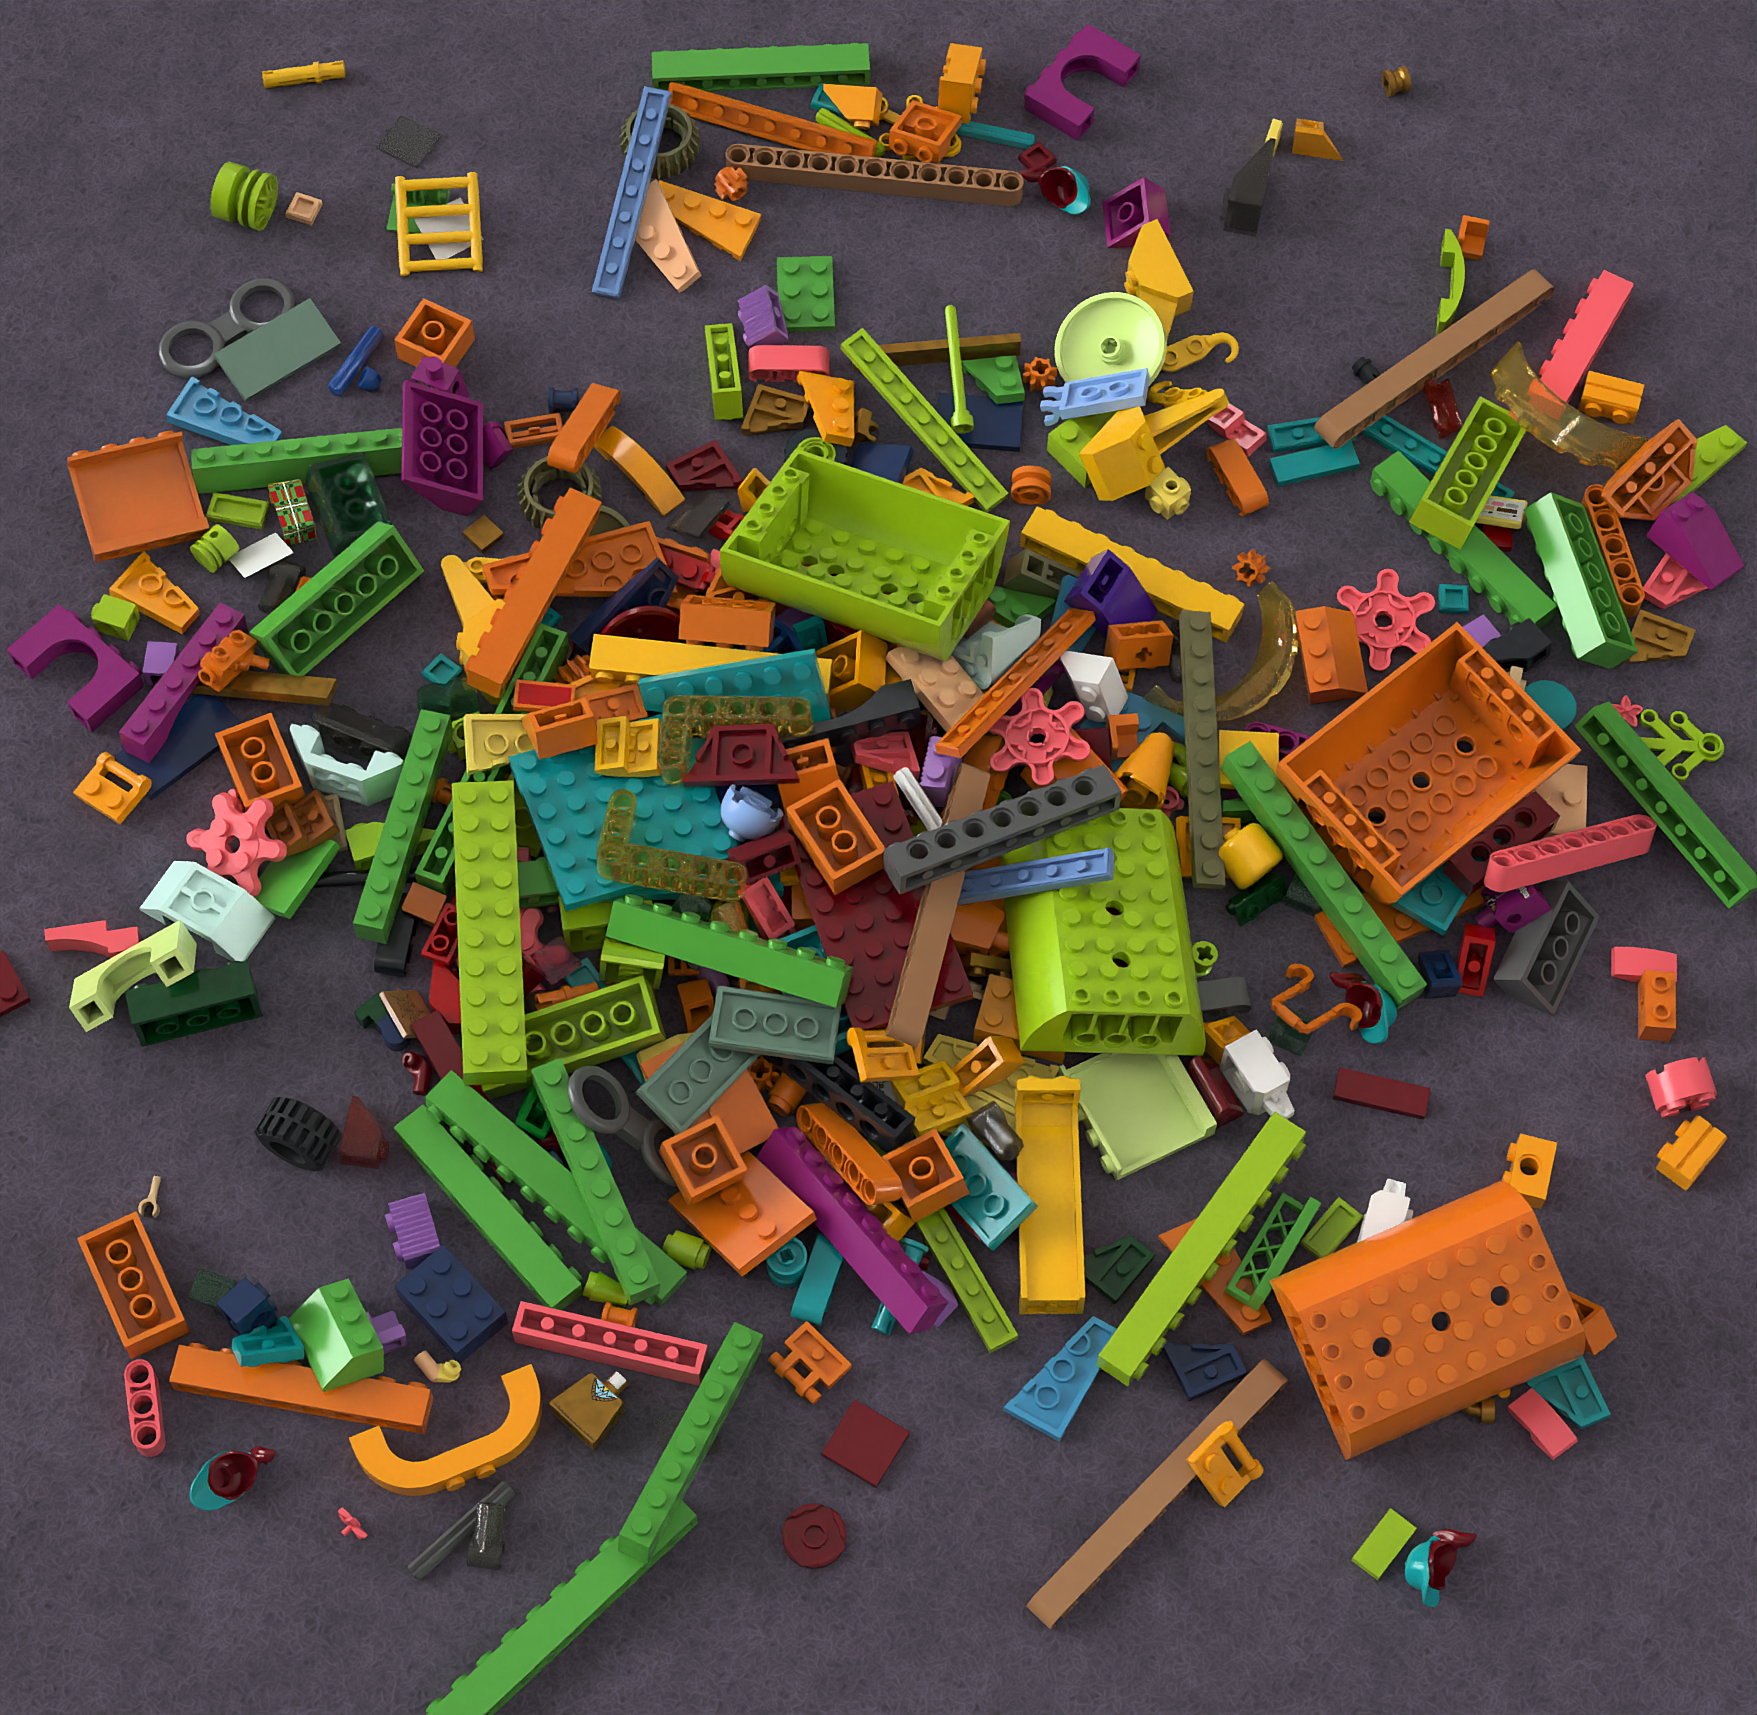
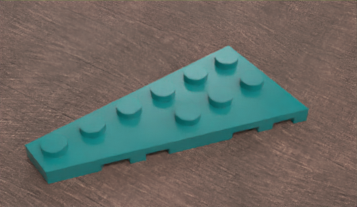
[638,648,833,723]

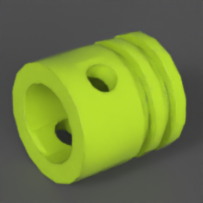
[190,524,239,573]

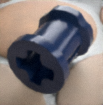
[548,387,579,413]

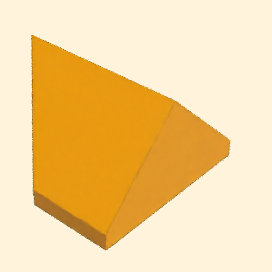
[1292,118,1344,161]
[1203,1016,1251,1066]

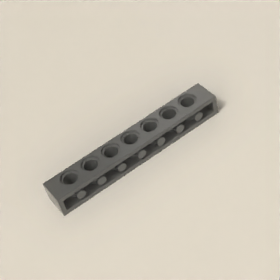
[883,765,1122,894]

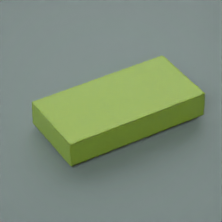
[206,492,270,530]
[1299,1197,1364,1259]
[1351,1508,1417,1581]

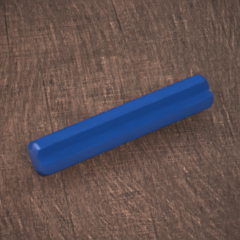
[328,326,384,396]

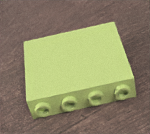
[1058,1053,1217,1181]

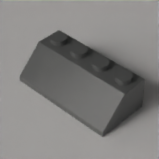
[1493,881,1600,1015]

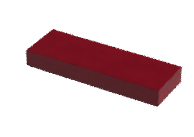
[1333,1067,1431,1120]

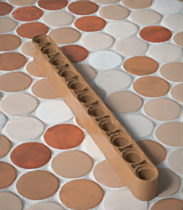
[725,144,1024,206]
[1314,269,1555,449]
[886,762,990,1047]
[1026,1359,1289,1630]

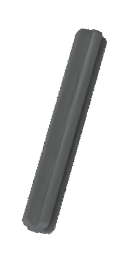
[408,1482,514,1580]

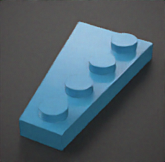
[166,376,283,445]
[1003,1316,1117,1442]

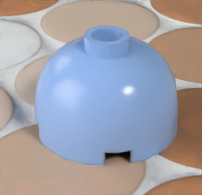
[720,784,783,842]

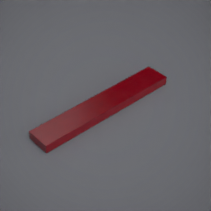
[410,1010,507,1185]

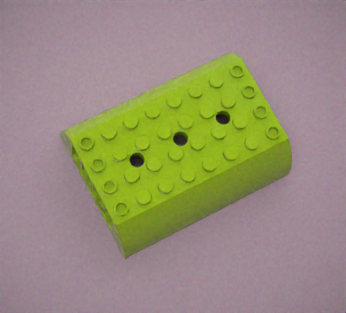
[999,805,1206,1056]

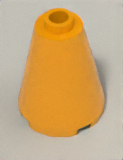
[1114,732,1175,810]

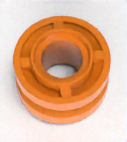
[1011,465,1052,505]

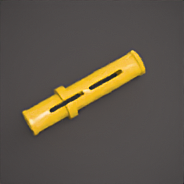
[262,60,346,89]

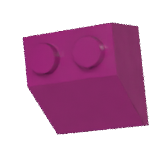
[1102,177,1171,248]

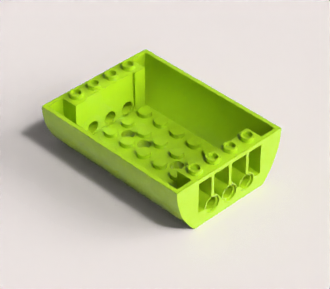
[720,448,1010,661]

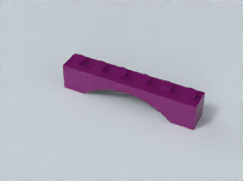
[119,602,249,763]

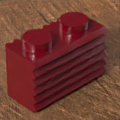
[727,829,801,885]

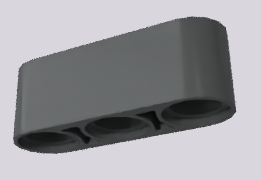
[1197,977,1252,1018]

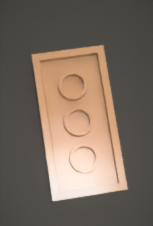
[885,646,988,732]

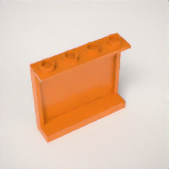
[67,431,209,563]

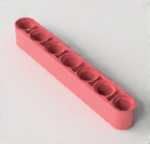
[1483,814,1657,892]

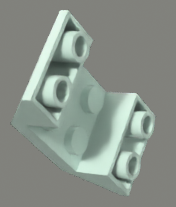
[290,724,404,806]
[140,861,275,962]

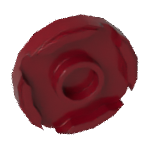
[782,1503,847,1569]

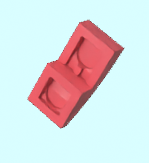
[1206,403,1267,457]
[1611,947,1677,982]
[1508,1388,1578,1460]

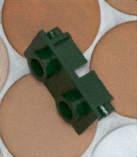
[1225,873,1287,927]

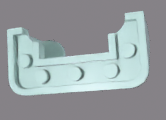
[910,601,1041,689]

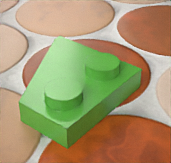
[962,355,1025,404]
[988,586,1056,628]

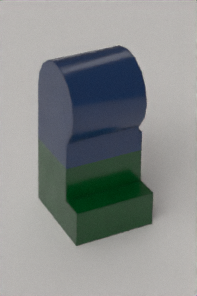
[354,992,411,1051]

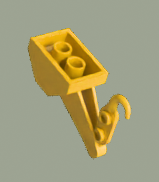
[1124,219,1239,372]
[1079,381,1229,501]
[441,555,514,705]

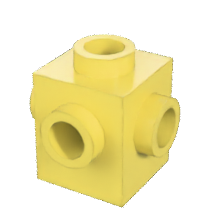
[1145,466,1191,520]

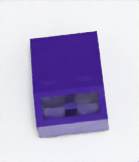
[1064,549,1158,637]

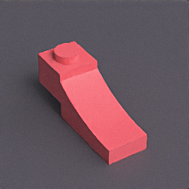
[738,877,797,941]
[44,920,142,958]

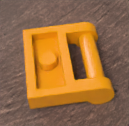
[73,752,152,825]
[847,1027,919,1082]
[1186,1421,1264,1508]

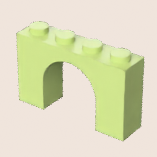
[69,920,197,1032]

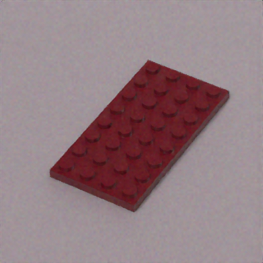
[778,781,973,1030]

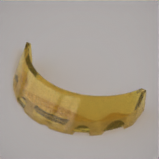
[1490,341,1649,473]
[1143,581,1299,722]

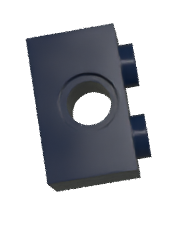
[216,1277,277,1336]

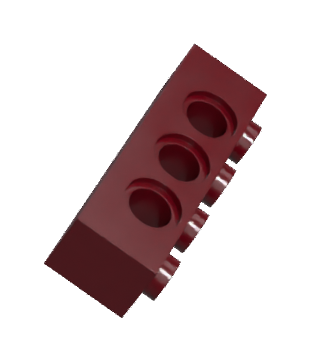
[1443,790,1560,897]

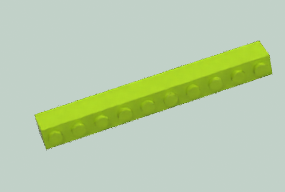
[1096,1111,1306,1386]

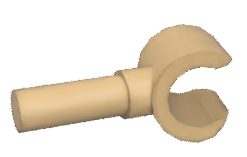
[138,1176,161,1218]

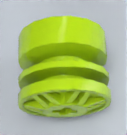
[210,161,278,231]

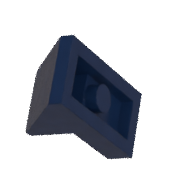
[1418,950,1462,999]

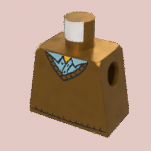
[549,1371,629,1452]

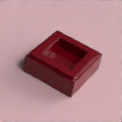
[1018,141,1057,169]

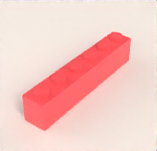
[1527,270,1634,421]
[512,1301,709,1386]

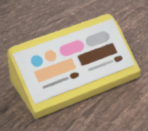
[1475,495,1528,529]

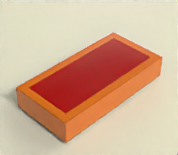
[513,679,576,712]

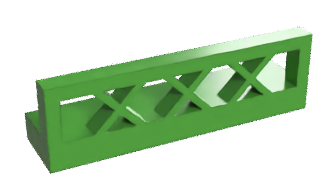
[1224,1193,1321,1311]

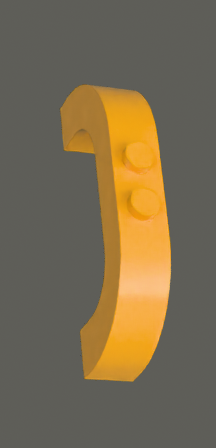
[349,1364,542,1496]

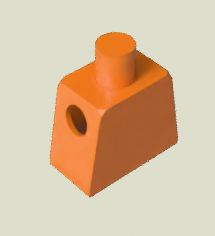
[950,901,1009,955]

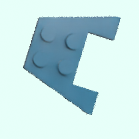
[1079,691,1185,773]

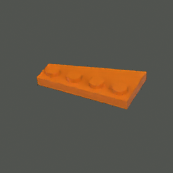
[1158,1218,1272,1336]

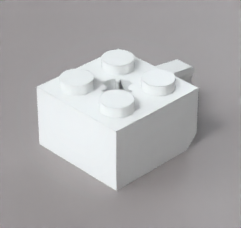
[1219,1029,1295,1119]
[1357,1179,1413,1242]

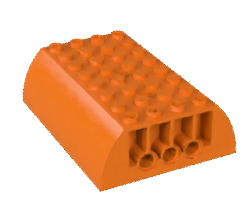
[1277,622,1581,904]
[1269,1181,1586,1460]

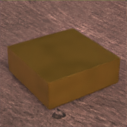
[463,515,504,555]

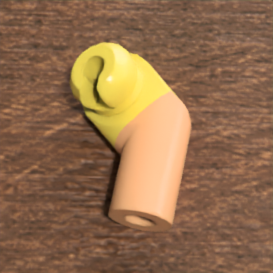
[414,1351,461,1383]

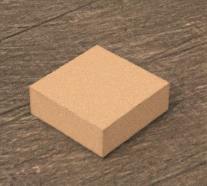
[285,192,323,226]

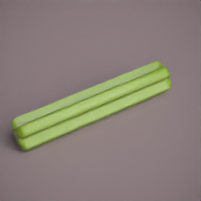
[816,108,886,158]

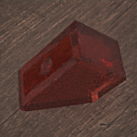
[339,1096,389,1169]

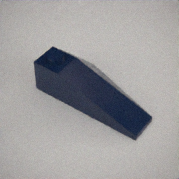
[569,557,679,656]

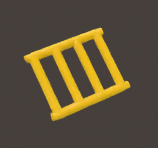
[395,172,483,277]

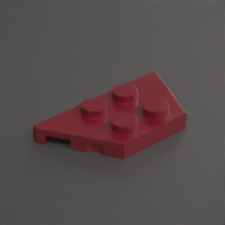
[682,724,800,787]

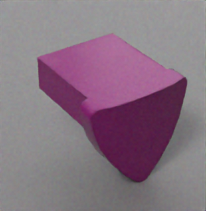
[483,421,513,468]

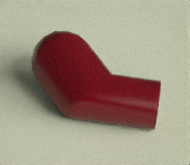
[402,1052,432,1096]

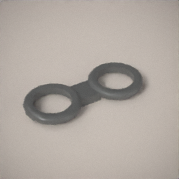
[159,278,296,379]
[568,1065,677,1187]

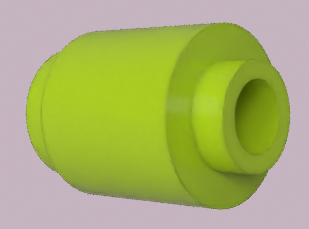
[662,1230,712,1270]

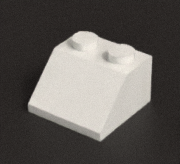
[1060,651,1128,722]

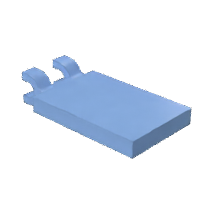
[1040,368,1150,426]

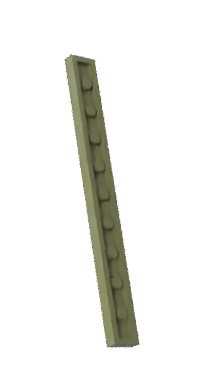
[1179,610,1225,890]

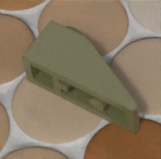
[1003,548,1081,601]

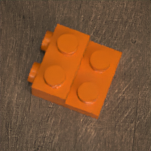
[889,100,962,164]

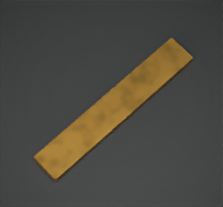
[852,333,1021,370]
[191,670,338,706]

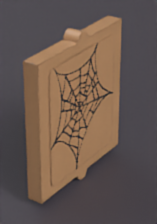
[379,988,431,1039]

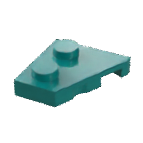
[232,1316,304,1367]
[1526,1356,1611,1429]

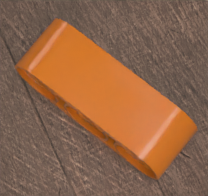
[1206,438,1269,517]

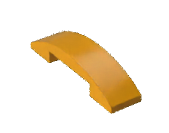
[594,426,686,517]

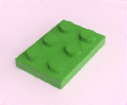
[777,256,835,332]

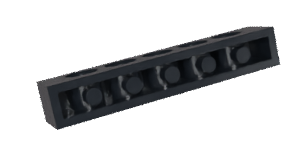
[762,1055,916,1153]

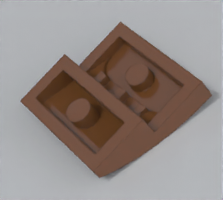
[265,789,340,856]

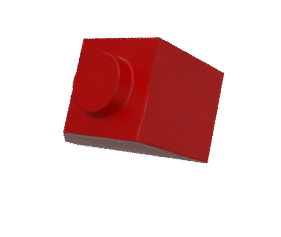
[1456,923,1496,997]

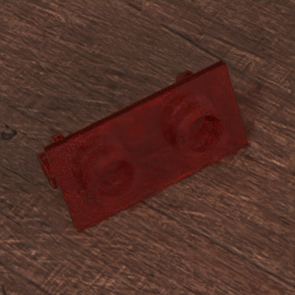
[1423,378,1463,439]

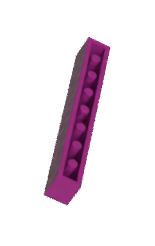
[757,1126,949,1334]

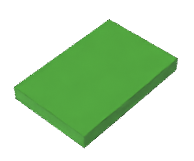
[255,839,341,919]

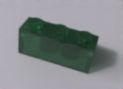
[305,452,392,556]

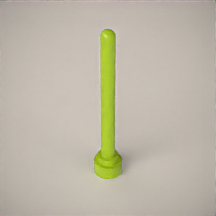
[945,305,974,434]

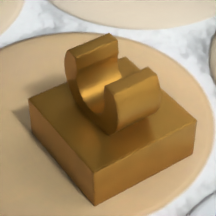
[852,408,879,446]

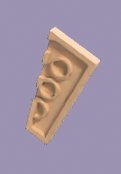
[635,179,702,293]

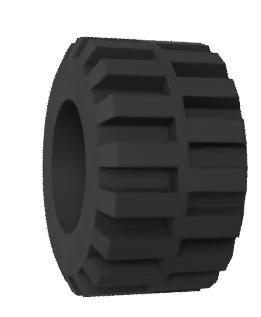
[254,1097,342,1171]

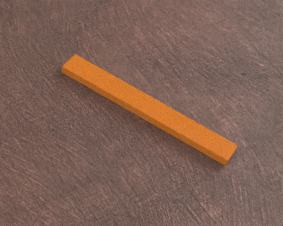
[668,81,878,157]
[935,608,1096,758]

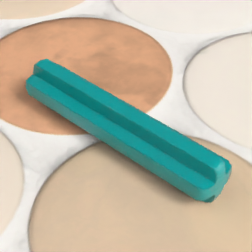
[956,121,1035,149]

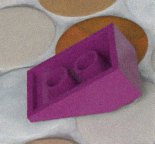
[1646,492,1744,591]

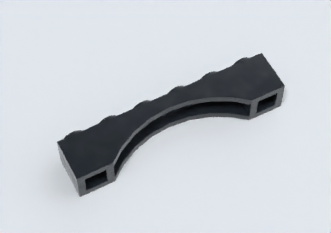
[1483,618,1552,672]
[736,679,922,749]

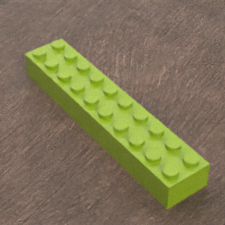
[452,781,527,1085]

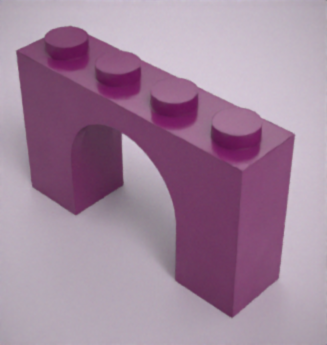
[1023,24,1141,141]
[6,604,144,732]

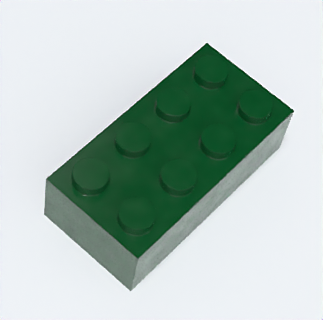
[125,961,263,1047]

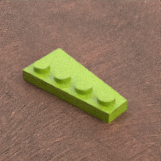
[1668,425,1747,507]

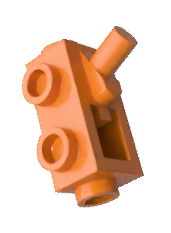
[198,629,270,692]

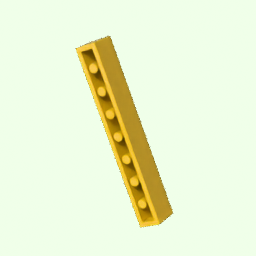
[1020,506,1244,643]
[589,634,833,701]

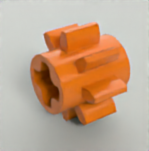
[714,167,749,201]
[1022,357,1057,393]
[1232,549,1271,587]
[748,1055,780,1093]

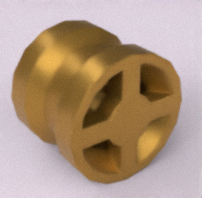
[1381,66,1411,97]

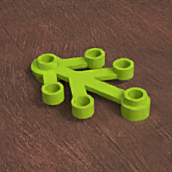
[1639,709,1724,783]

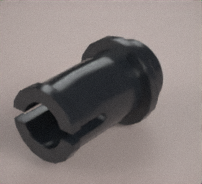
[1352,357,1381,384]

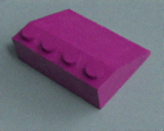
[402,380,483,516]

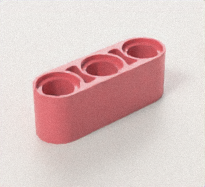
[748,345,830,382]
[124,1359,166,1457]

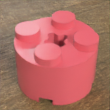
[1645,1057,1717,1118]

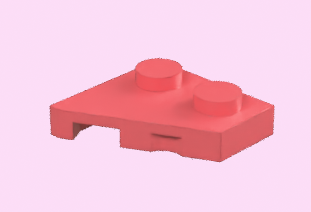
[1643,553,1708,610]
[849,731,921,780]

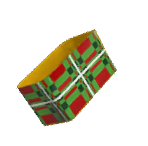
[268,479,316,546]

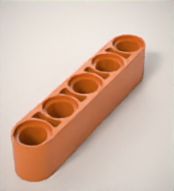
[547,383,621,473]
[1581,484,1645,618]
[796,1102,902,1205]

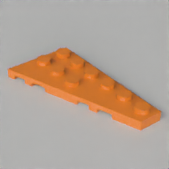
[482,521,678,598]

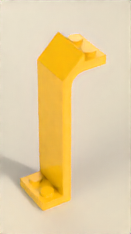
[1015,1076,1085,1314]

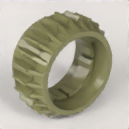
[620,104,700,179]
[517,456,602,530]

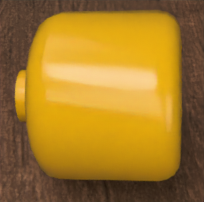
[1219,823,1283,889]

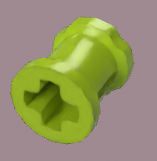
[1192,941,1218,978]

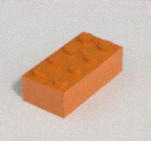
[77,1211,191,1359]

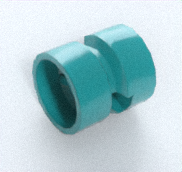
[766,1237,808,1289]

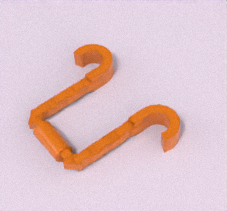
[1270,963,1362,1034]

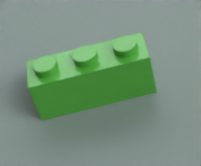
[289,1278,384,1392]

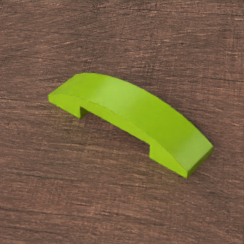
[1436,229,1465,336]

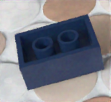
[394,1244,508,1364]

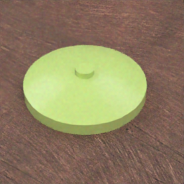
[1055,292,1167,386]

